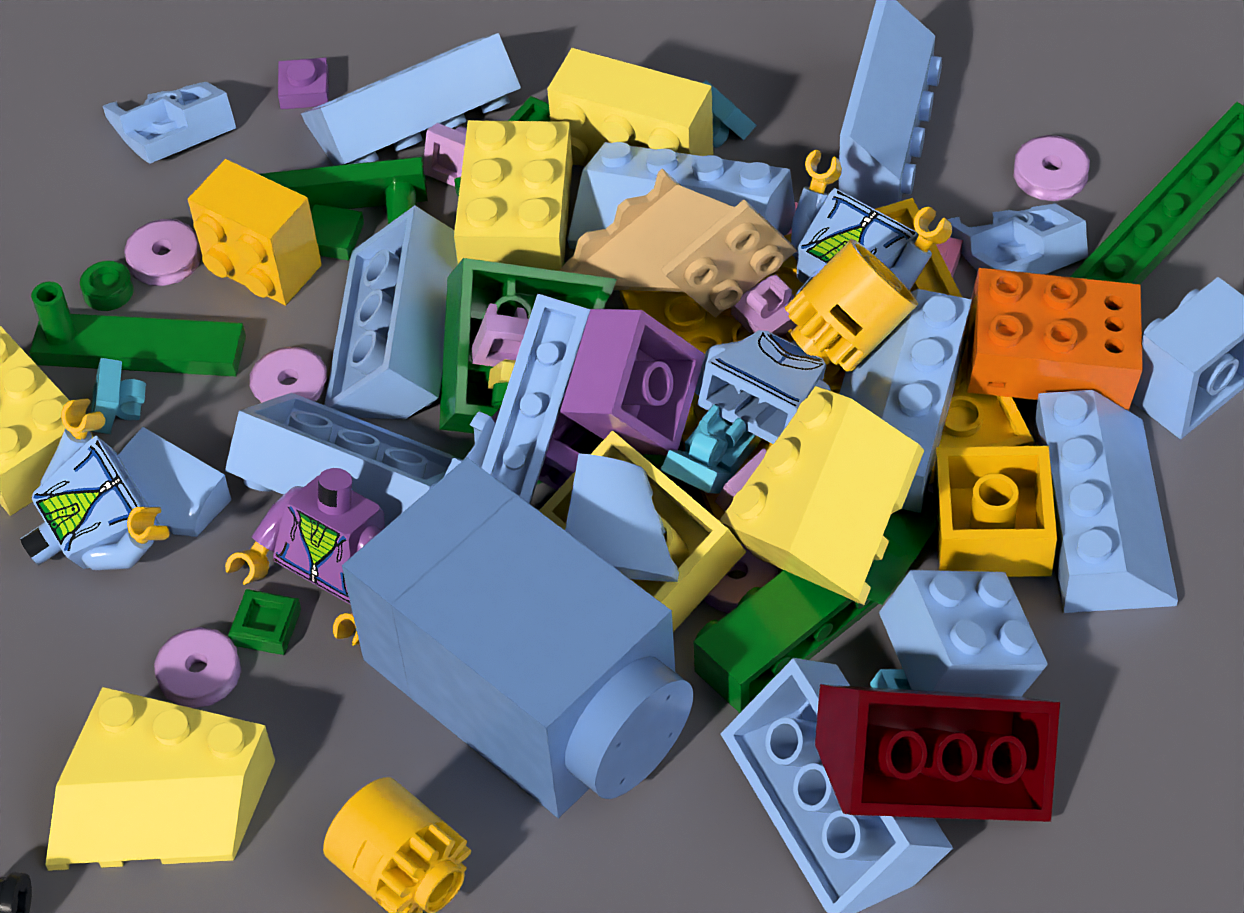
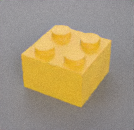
[188,159,322,306]
[933,446,1057,577]

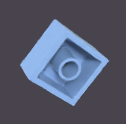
[1132,277,1244,440]
[879,570,1048,697]

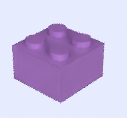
[560,309,705,456]

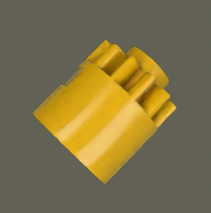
[784,239,918,372]
[323,777,471,913]

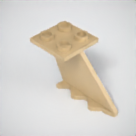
[559,169,797,318]

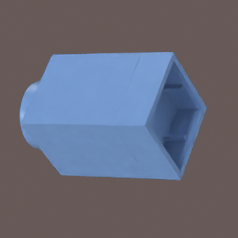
[342,457,693,819]

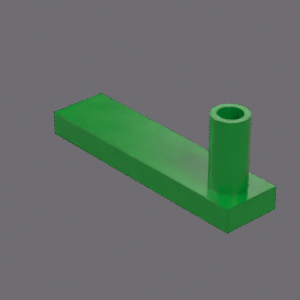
[259,157,428,224]
[29,281,246,377]

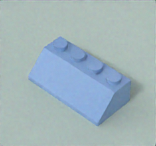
[839,0,942,209]
[301,33,521,166]
[568,142,795,249]
[324,205,458,419]
[839,289,972,513]
[1034,390,1178,613]
[225,393,463,527]
[721,658,953,913]

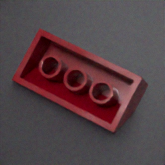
[815,684,1060,822]

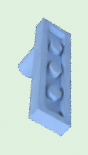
[481,294,590,504]

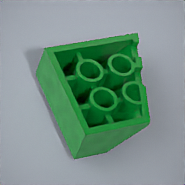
[439,258,617,434]

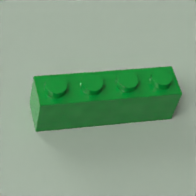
[693,532,907,713]

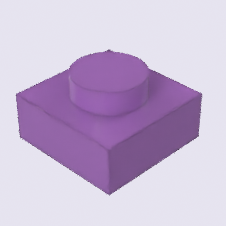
[278,57,329,109]

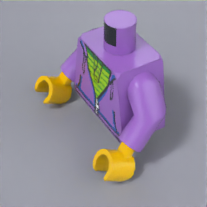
[225,468,385,646]

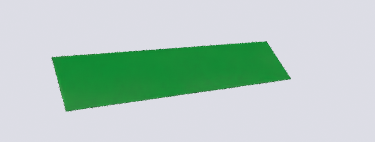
[865,491,937,605]

